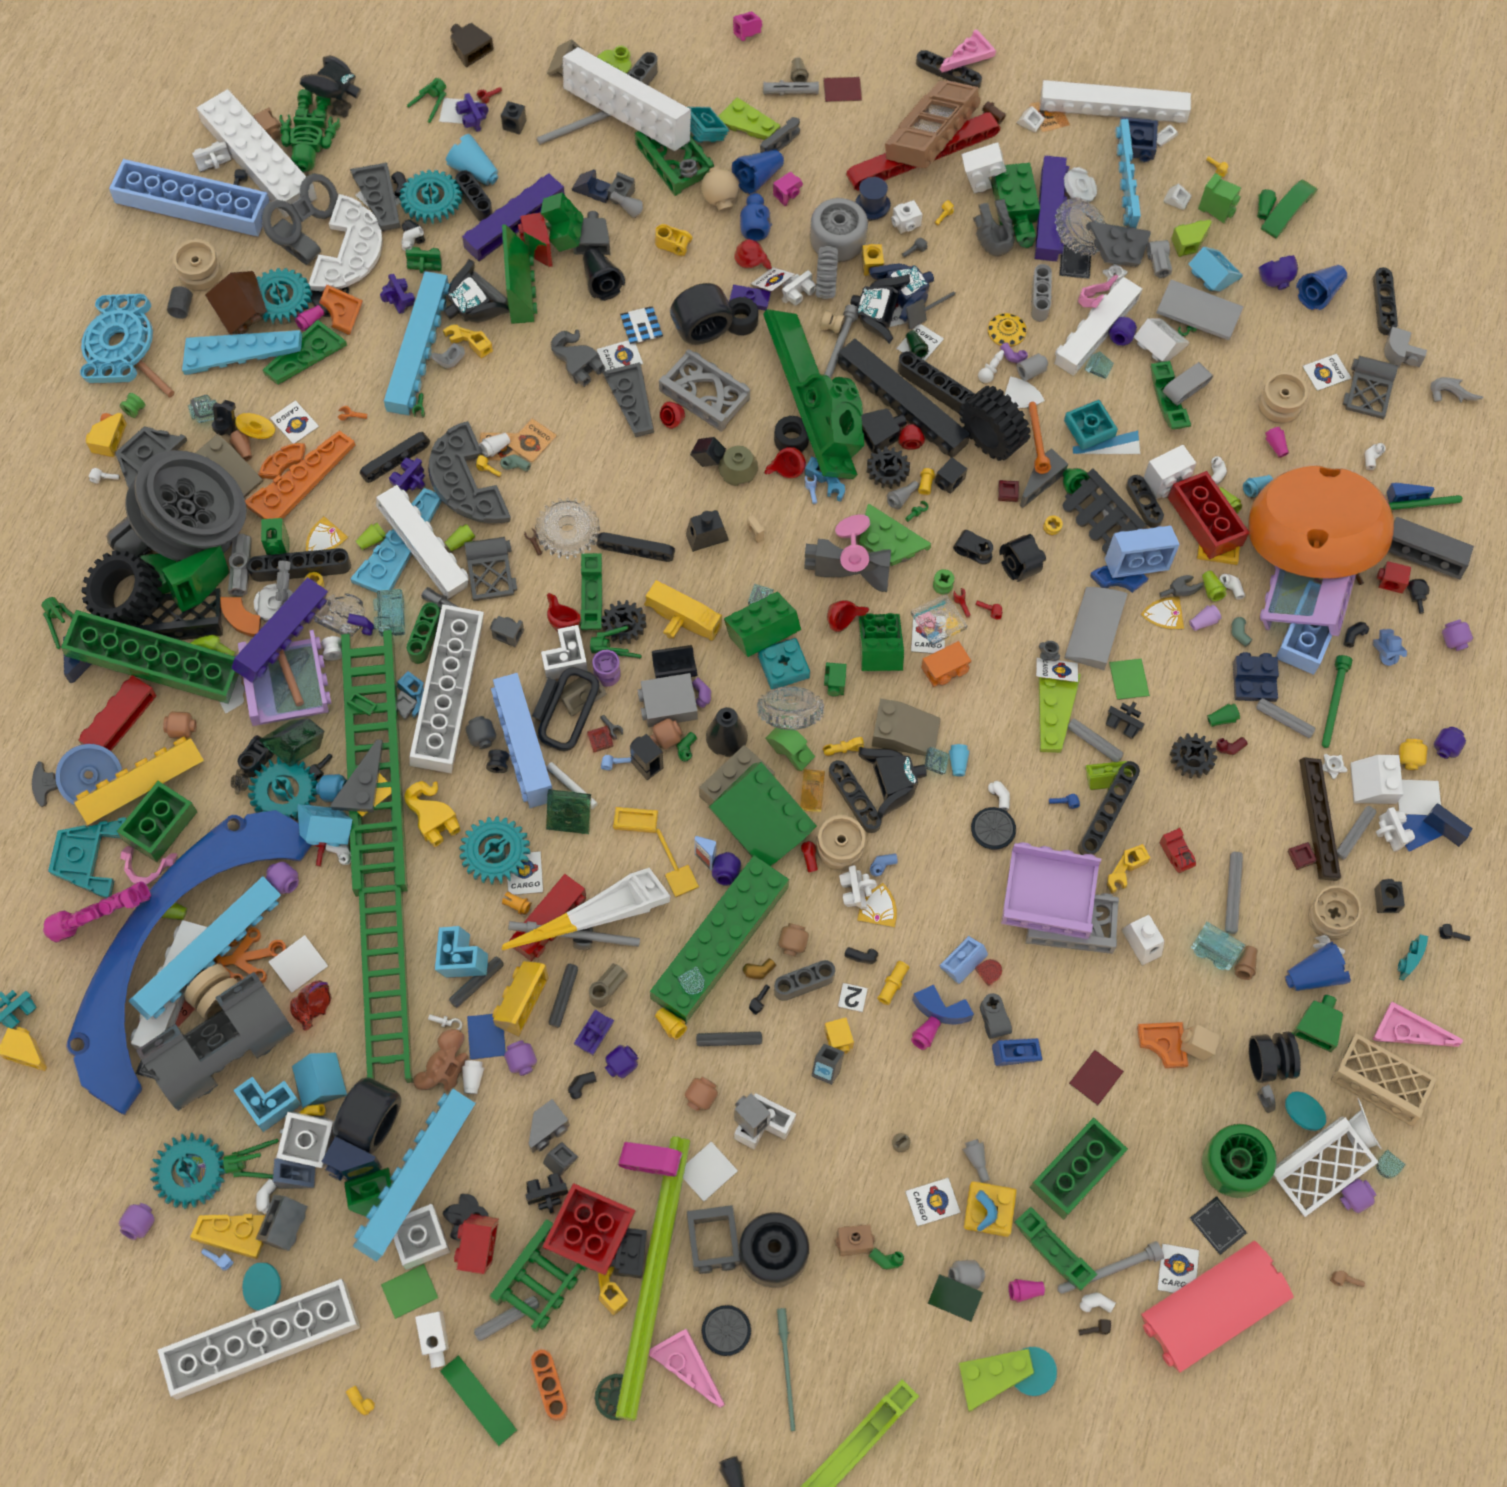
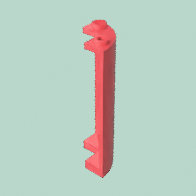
[1141,1240,1294,1373]

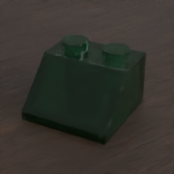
[259,719,325,767]

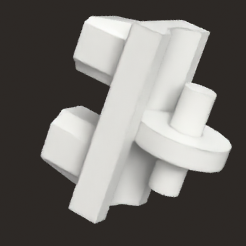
[192,141,231,172]
[782,270,816,306]
[1376,807,1415,851]
[839,865,877,909]

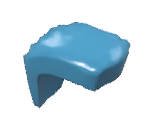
[975,1190,998,1232]

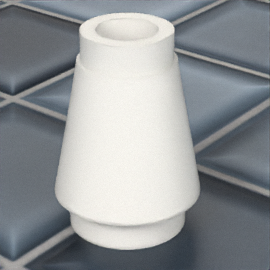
[479,433,510,457]
[462,1060,484,1094]

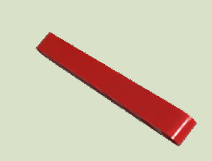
[846,112,1001,191]

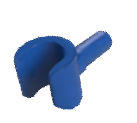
[1049,794,1080,809]

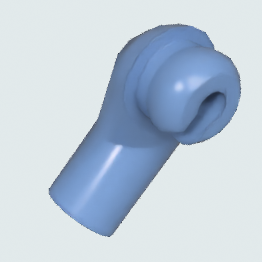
[870,853,898,876]

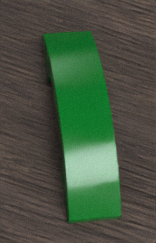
[1261,179,1318,239]
[1150,361,1191,430]
[581,553,602,630]
[1014,1207,1098,1291]
[440,1355,517,1446]

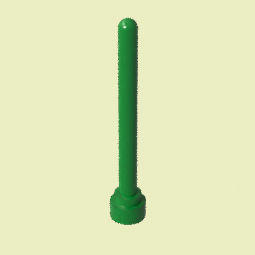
[1389,495,1463,510]
[1322,655,1353,748]

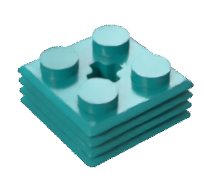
[687,107,729,143]
[1064,400,1118,450]
[758,638,810,690]

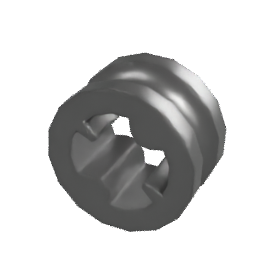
[680,159,697,178]

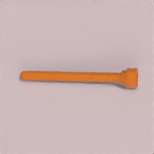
[1028,401,1051,474]

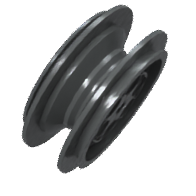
[125,450,246,561]

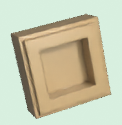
[747,515,764,543]

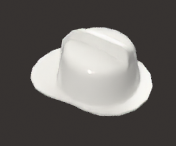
[1346,1098,1382,1150]

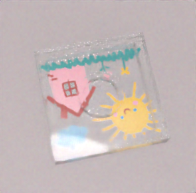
[911,594,968,646]

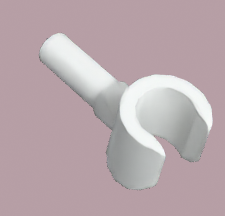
[89,468,119,484]
[1313,935,1345,955]

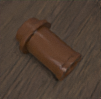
[982,101,1006,124]

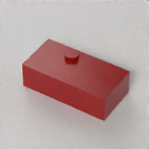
[1167,471,1250,560]

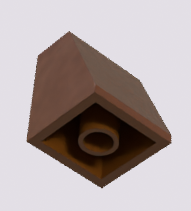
[205,271,267,335]

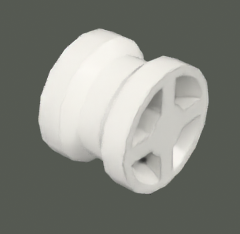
[321,636,342,661]

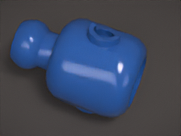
[740,193,772,241]

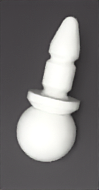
[978,350,1004,383]

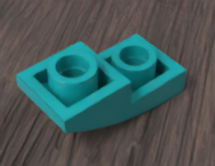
[1397,934,1429,981]

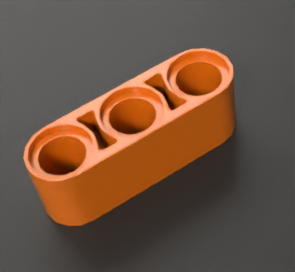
[531,1349,568,1421]

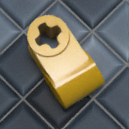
[655,224,693,256]

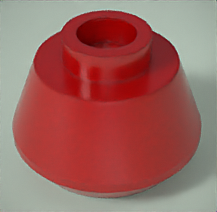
[659,401,685,429]
[898,424,925,450]

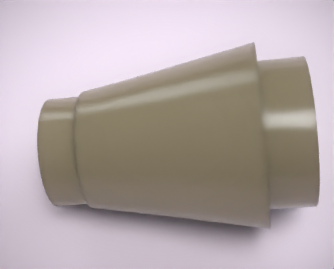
[791,57,809,82]

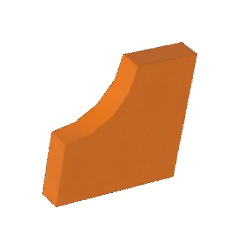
[319,285,363,335]
[1137,1022,1188,1068]

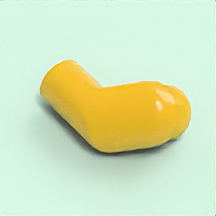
[298,1104,326,1116]
[346,1386,375,1415]

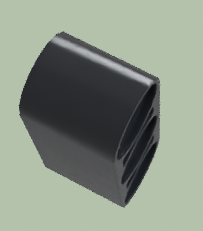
[456,170,493,221]

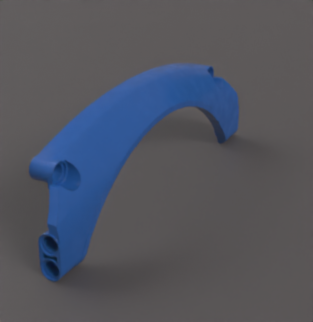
[66,810,312,1115]

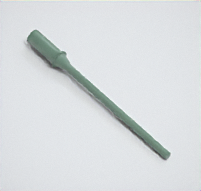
[777,1308,795,1431]

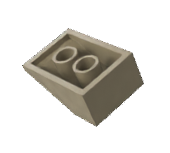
[195,434,263,498]
[872,698,941,757]

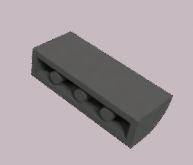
[1388,516,1474,580]

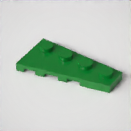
[263,320,347,385]

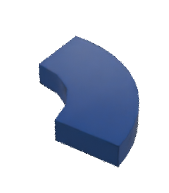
[1090,566,1148,593]

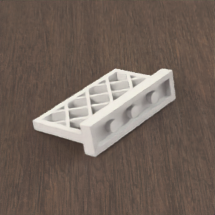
[1273,1116,1378,1217]

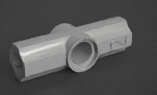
[228,534,252,596]

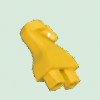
[404,781,461,847]

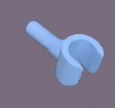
[805,475,817,504]
[601,755,631,770]
[201,1248,234,1270]

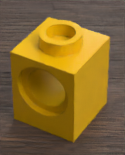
[862,244,884,276]
[824,1017,854,1054]

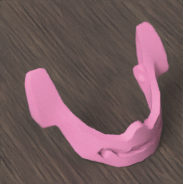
[1078,275,1118,308]
[120,846,177,884]

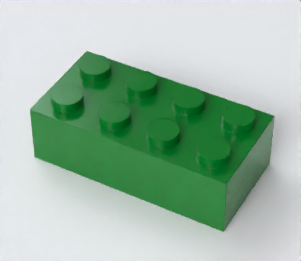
[1030,1117,1128,1220]

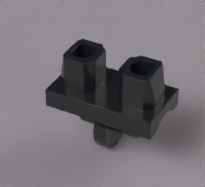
[212,400,236,436]
[1106,701,1144,739]
[525,1173,568,1214]

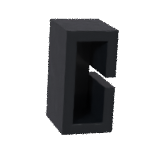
[630,733,664,780]

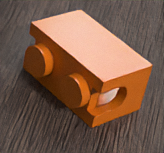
[921,641,971,687]

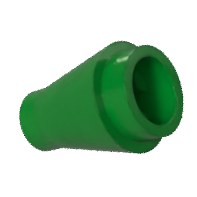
[1257,189,1277,220]
[1207,703,1240,727]

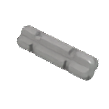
[275,561,290,601]

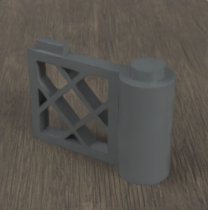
[1342,356,1398,419]
[465,537,517,601]

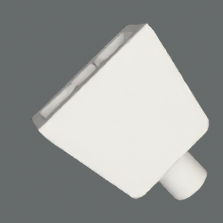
[1122,915,1164,966]
[415,1311,449,1368]

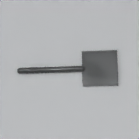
[906,292,956,329]

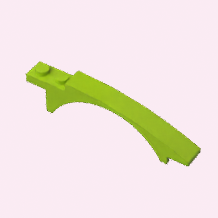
[800,1379,919,1487]

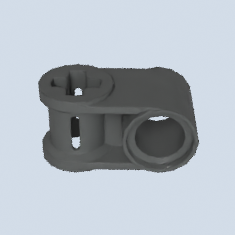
[980,993,1012,1039]

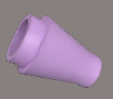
[1189,605,1222,631]

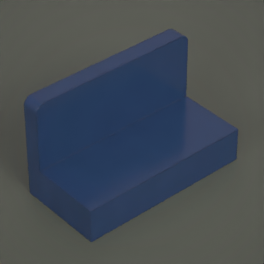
[1423,803,1473,847]

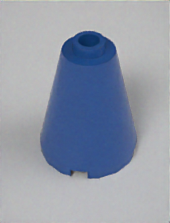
[731,150,784,194]
[1296,265,1348,310]
[1284,941,1351,991]

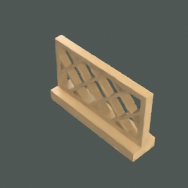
[1331,1033,1437,1126]

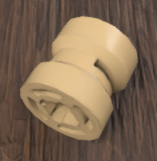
[821,310,845,334]

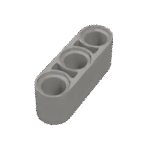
[1031,264,1052,322]
[1163,362,1213,406]

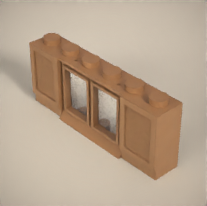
[885,80,981,169]

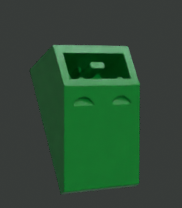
[162,546,229,612]
[858,613,904,671]

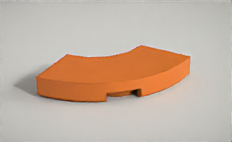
[258,443,306,479]
[220,597,261,637]

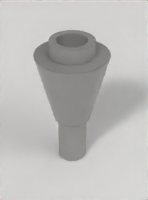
[610,191,643,217]
[887,481,919,509]
[962,1139,990,1183]

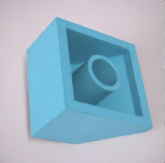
[1188,247,1243,292]
[297,804,352,847]

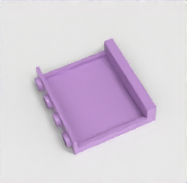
[1001,842,1101,939]

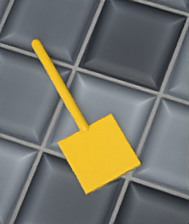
[656,829,699,897]

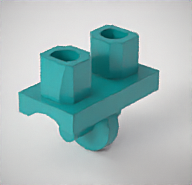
[0,990,37,1029]

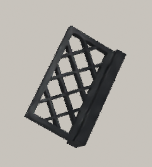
[134,588,223,640]

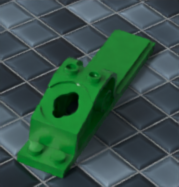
[763,309,864,479]

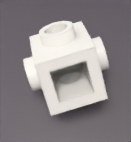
[891,200,922,234]

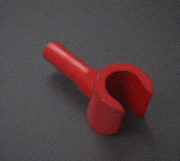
[477,87,502,104]
[953,588,971,618]
[975,600,1003,620]
[313,842,327,867]

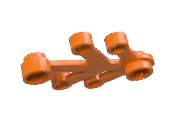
[202,928,287,983]

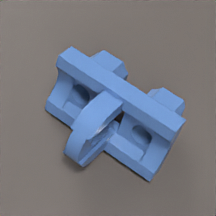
[1373,629,1407,666]

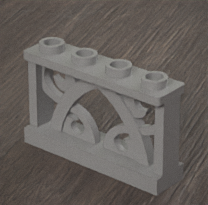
[659,349,750,432]
[1026,893,1119,954]

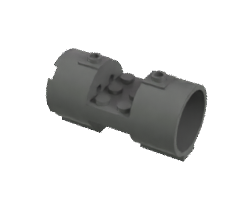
[136,972,295,1111]

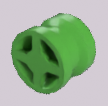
[119,393,146,418]
[933,569,955,595]

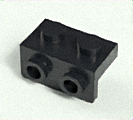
[651,645,698,679]
[610,1228,647,1278]

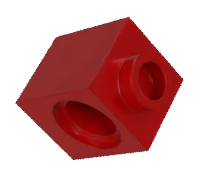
[1377,561,1411,594]

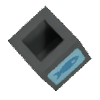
[811,1044,844,1085]

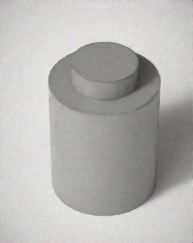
[1017,353,1048,381]

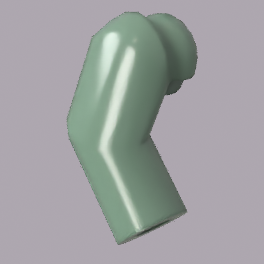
[500,454,531,472]
[1231,617,1253,647]

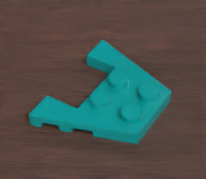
[48,817,127,899]

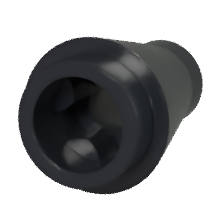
[719,1456,745,1487]

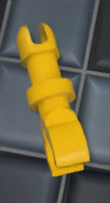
[822,737,864,756]

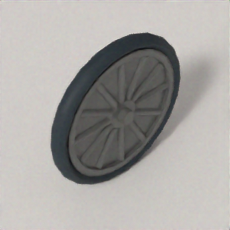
[971,807,1016,850]
[701,1305,751,1356]

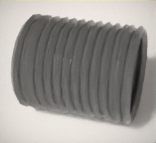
[167,286,193,319]

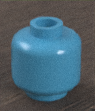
[316,774,347,802]

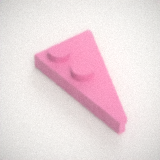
[940,30,996,72]
[1372,1002,1463,1047]
[649,1329,725,1408]

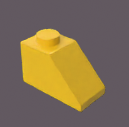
[85,413,127,457]
[0,1027,47,1071]

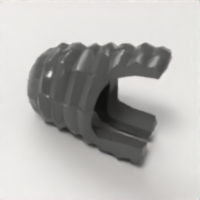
[973,199,1015,256]

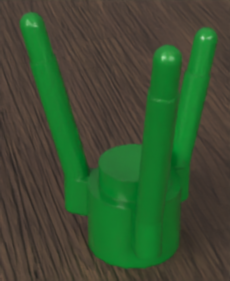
[407,78,446,123]
[41,597,74,649]
[590,626,642,658]
[223,1139,279,1179]

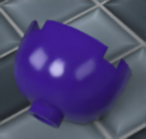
[1258,255,1298,290]

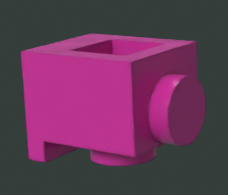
[733,11,762,41]
[773,171,803,206]

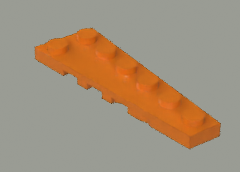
[245,430,355,519]

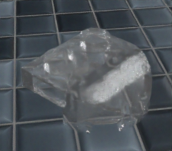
[314,593,365,638]

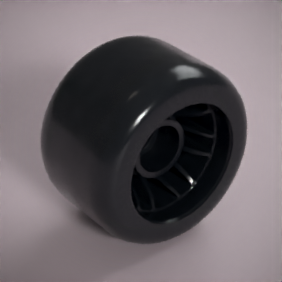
[670,283,734,345]
[333,1077,401,1153]
[739,1212,810,1288]

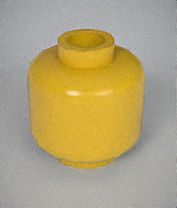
[1399,739,1428,770]

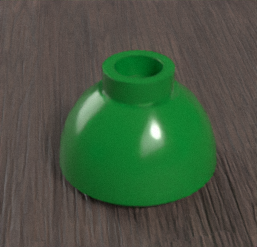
[1063,468,1089,495]

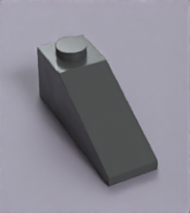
[1020,448,1068,508]

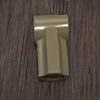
[589,963,628,1008]

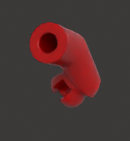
[801,841,818,872]

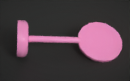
[835,514,870,572]

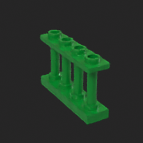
[490,1219,588,1333]

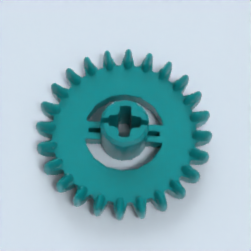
[399,170,462,224]
[256,268,312,324]
[248,756,318,820]
[459,816,531,885]
[150,1133,226,1209]

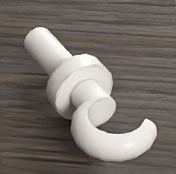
[428,1014,462,1030]

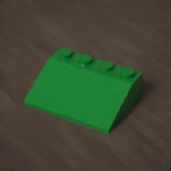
[502,224,538,324]
[708,762,817,866]

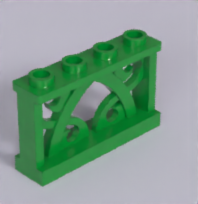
[635,131,714,196]

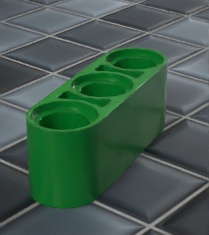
[406,602,440,664]

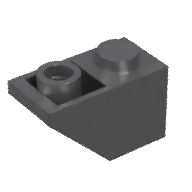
[529,1099,570,1153]

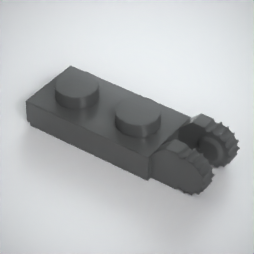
[760,117,800,153]

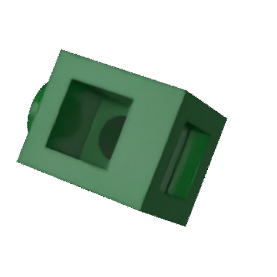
[824,662,847,697]

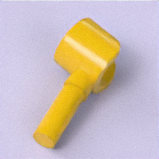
[1206,156,1228,177]
[934,200,954,225]
[476,455,502,477]

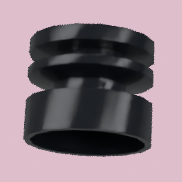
[1248,1031,1301,1083]

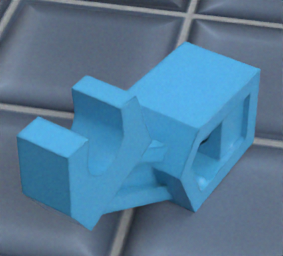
[805,456,845,502]
[397,671,424,719]

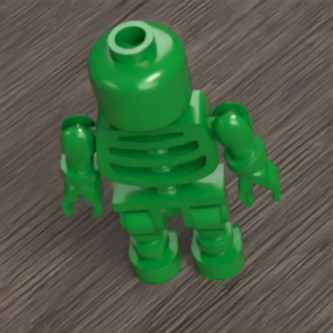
[279,89,341,172]

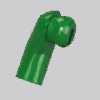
[677,732,697,762]
[868,1247,904,1270]

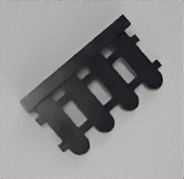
[1063,468,1148,554]

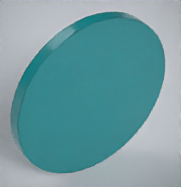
[1285,1091,1326,1131]
[242,1262,281,1311]
[1015,1347,1057,1396]

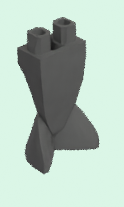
[804,539,891,592]

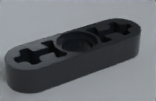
[1126,475,1164,528]

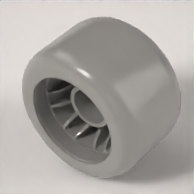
[810,198,868,262]

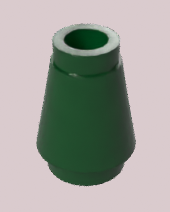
[905,330,928,359]

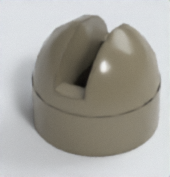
[892,1133,911,1153]

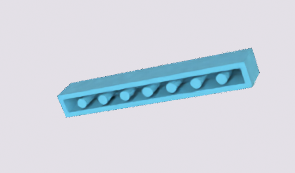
[384,271,449,416]
[129,876,281,1020]
[353,1089,476,1262]

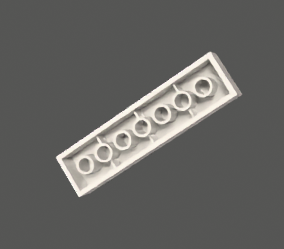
[563,47,691,151]
[197,89,317,218]
[409,604,484,774]
[158,1279,360,1400]

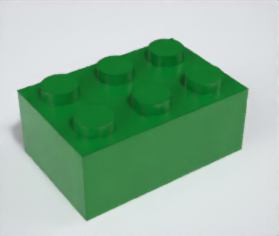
[991,163,1040,225]
[724,591,801,658]
[117,781,197,862]

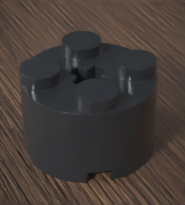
[999,534,1046,582]

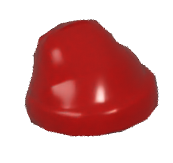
[734,239,772,270]
[764,447,806,479]
[547,593,581,632]
[827,600,870,632]

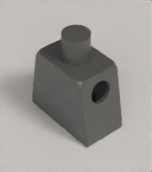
[573,211,610,255]

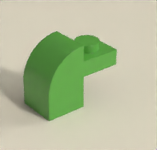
[765,724,815,771]

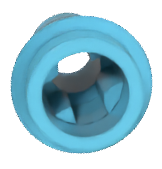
[1243,475,1273,497]
[949,744,970,777]

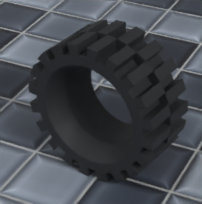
[959,386,1031,461]
[82,550,162,627]

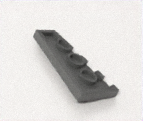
[350,162,401,231]
[602,362,655,437]

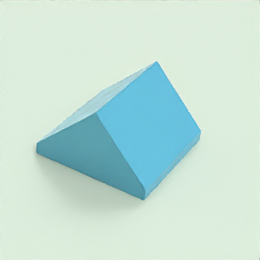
[292,1053,347,1109]

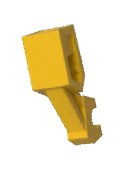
[443,325,493,359]
[1107,844,1150,893]
[597,1267,628,1316]

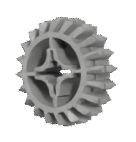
[816,246,838,299]

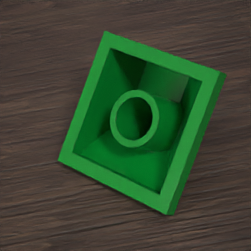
[344,1168,393,1217]

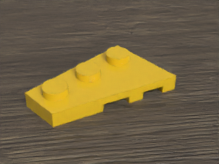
[190,1213,266,1259]

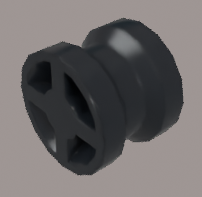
[486,749,509,773]

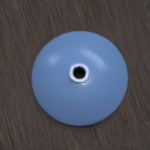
[55,744,122,806]

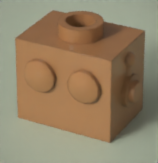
[835,1224,875,1256]

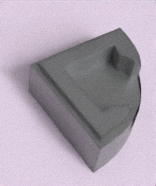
[397,690,418,720]
[1257,1085,1276,1113]

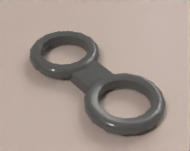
[262,173,338,246]

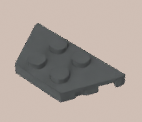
[1086,222,1151,267]
[115,426,187,488]

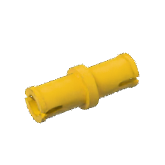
[877,961,910,1005]

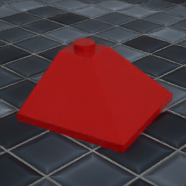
[542,1183,636,1276]

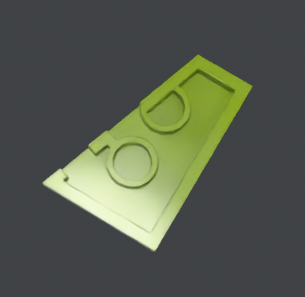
[718,97,781,140]
[959,1349,1034,1412]

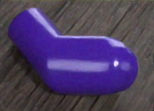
[347,613,375,636]

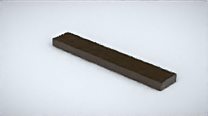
[1299,757,1341,881]

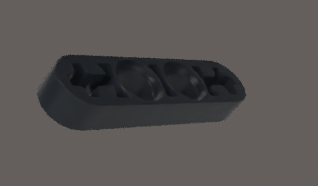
[916,50,982,89]
[1373,267,1398,335]
[360,432,430,483]
[596,532,675,562]
[829,760,882,833]

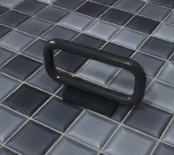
[532,667,600,751]

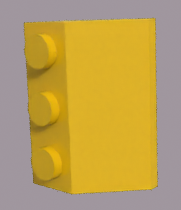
[492,961,549,1036]

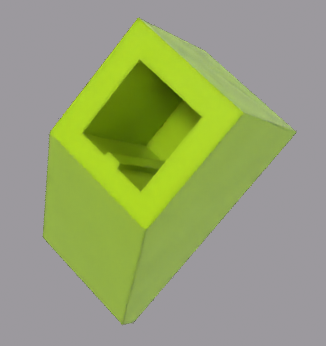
[1171,219,1212,257]

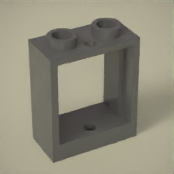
[687,1205,740,1274]

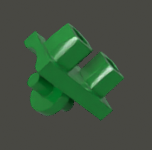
[1013,213,1036,248]
[405,247,442,274]

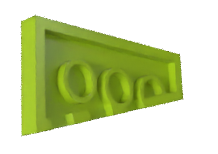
[1039,674,1081,753]

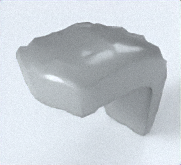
[431,343,465,369]

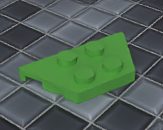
[859,504,931,566]

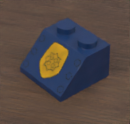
[321,1137,382,1181]

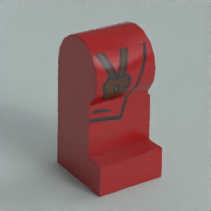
[1159,828,1196,873]

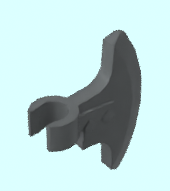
[32,761,58,807]

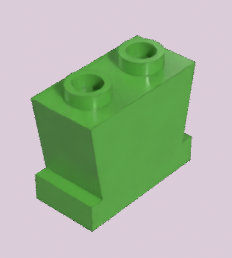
[1198,173,1242,223]

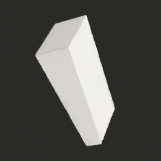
[1157,125,1178,147]

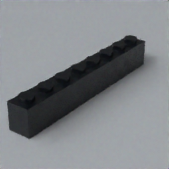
[838,338,970,457]

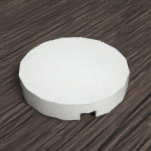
[1064,167,1097,204]
[254,584,293,622]

